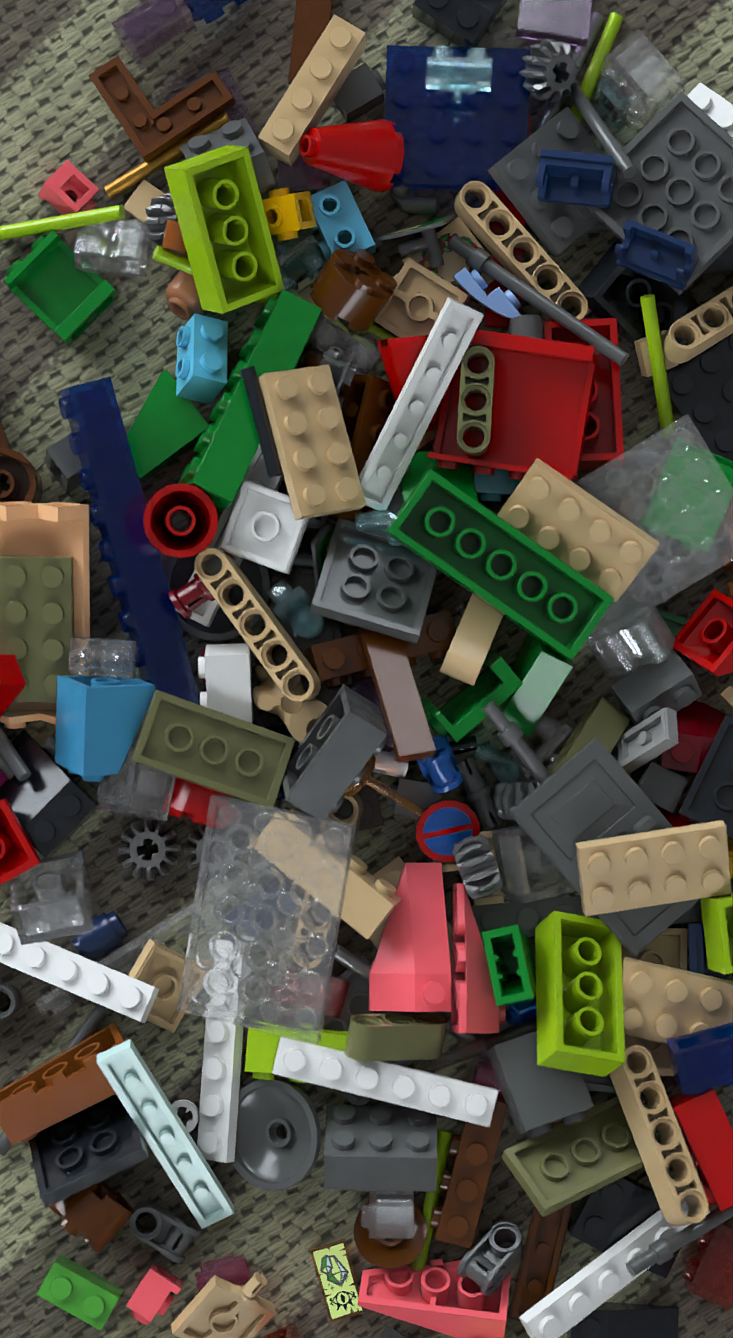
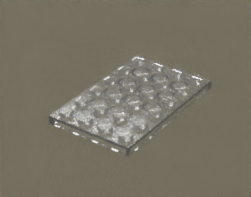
[574,413,733,653]
[177,794,356,1044]

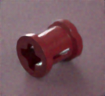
[168,573,215,619]

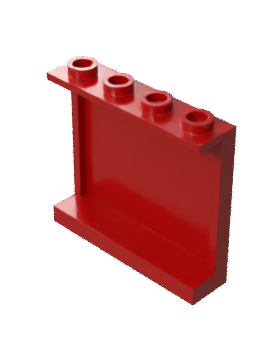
[428,329,599,482]

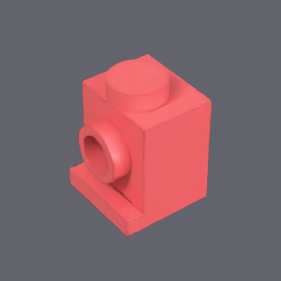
[38,160,100,215]
[126,1262,184,1325]

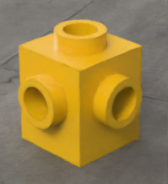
[262,187,317,242]

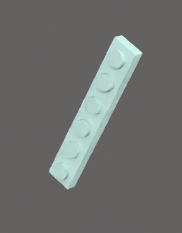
[97,1039,234,1229]

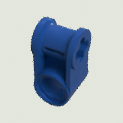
[416,735,463,793]

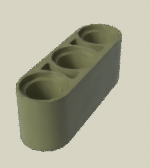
[457,346,495,458]
[549,695,630,775]
[345,1012,447,1062]

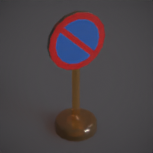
[344,755,480,862]

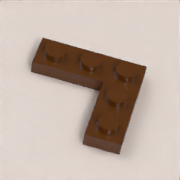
[88,56,236,163]

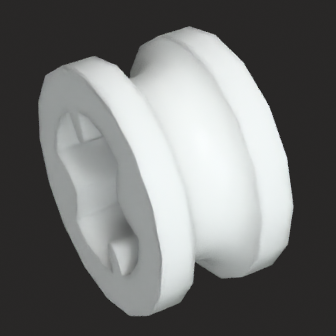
[172,1099,199,1132]

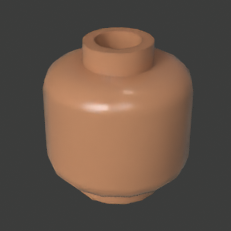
[165,270,207,321]

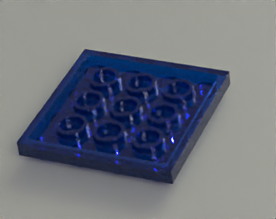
[385,45,530,191]

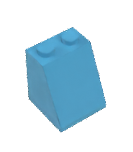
[55,673,155,782]

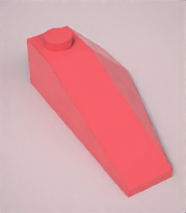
[369,863,451,1012]
[451,883,506,1033]
[358,1255,511,1338]

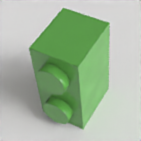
[37,1254,123,1331]

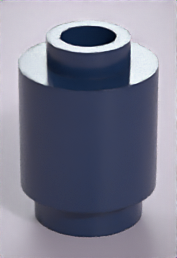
[72,910,129,961]

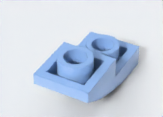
[453,267,522,320]

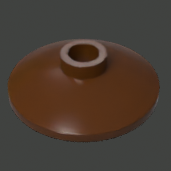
[354,1195,427,1269]

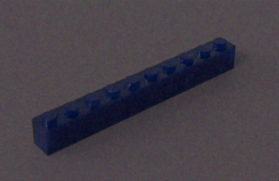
[58,377,200,705]

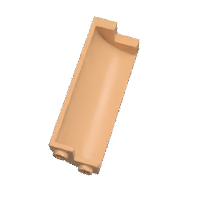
[0,501,91,729]

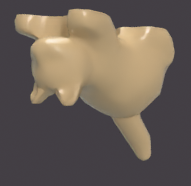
[252,663,327,742]

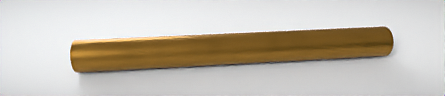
[104,112,231,199]

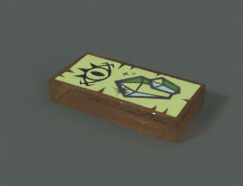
[310,1238,366,1322]

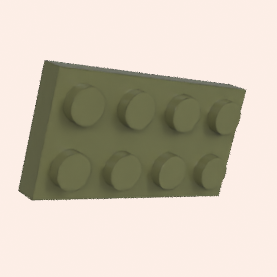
[0,555,74,703]
[131,690,296,810]
[502,1096,661,1217]

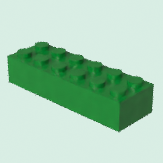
[179,289,322,516]
[384,469,615,660]

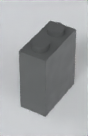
[487,1031,594,1139]

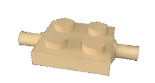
[375,257,470,337]
[171,1272,276,1338]

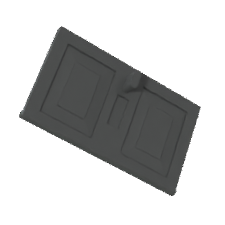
[508,737,701,957]

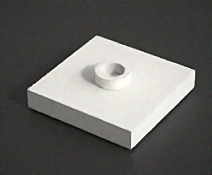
[218,479,309,574]

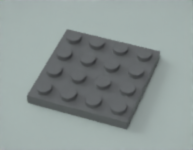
[585,91,733,295]

